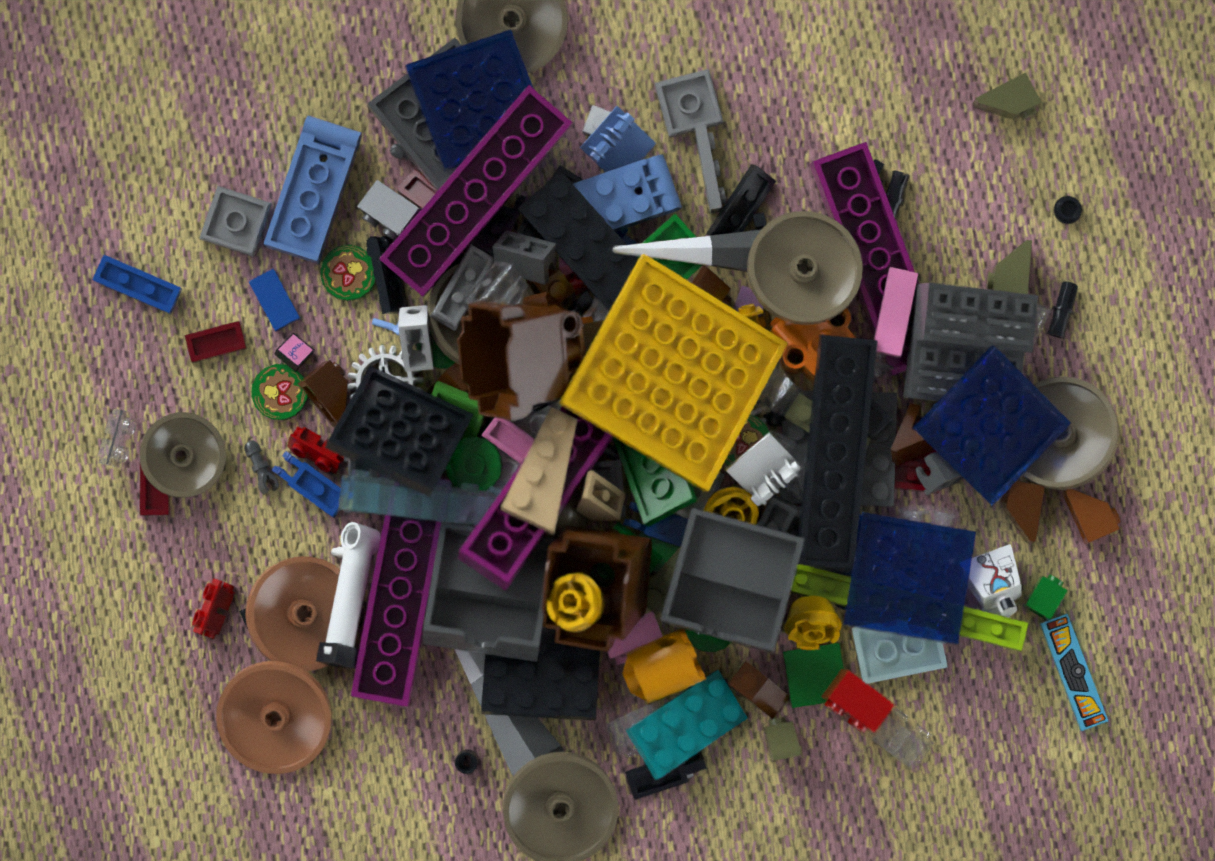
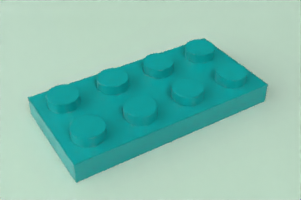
[625,670,748,779]

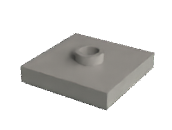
[654,69,723,138]
[199,186,272,257]

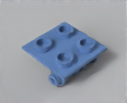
[580,106,656,172]

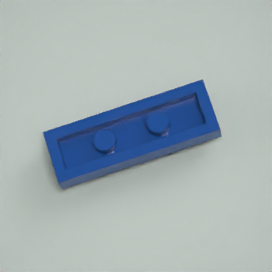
[92,254,182,315]

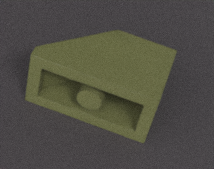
[973,73,1041,120]
[986,240,1032,294]
[763,717,802,761]

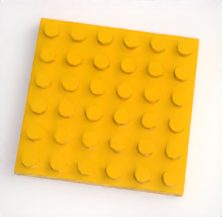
[559,254,788,492]

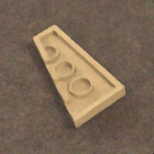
[501,407,577,534]

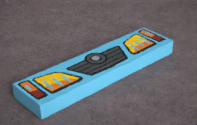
[1040,614,1108,731]

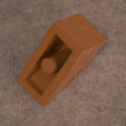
[1062,489,1121,544]

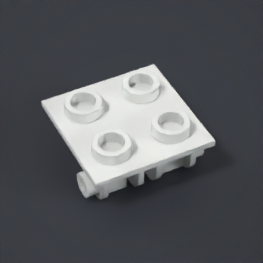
[725,433,803,506]

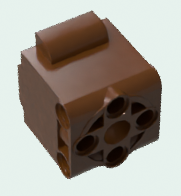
[457,301,585,421]
[542,525,652,652]

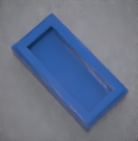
[249,269,301,332]

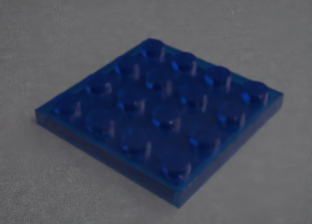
[405,29,534,171]
[913,345,1071,506]
[843,512,976,645]

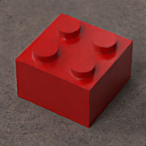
[821,669,895,733]

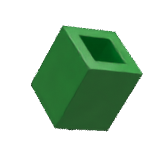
[1023,574,1068,621]

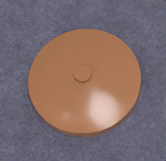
[246,556,360,671]
[216,661,332,774]

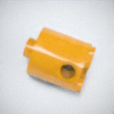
[622,629,706,705]

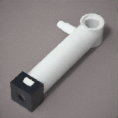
[316,522,381,669]

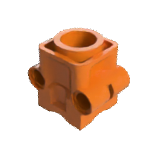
[769,308,856,385]

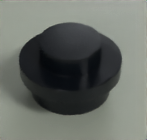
[1053,196,1082,224]

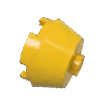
[703,487,759,525]
[546,573,605,632]
[784,596,842,650]

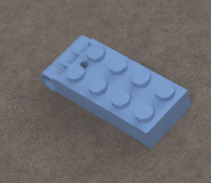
[264,115,362,264]
[573,154,682,232]

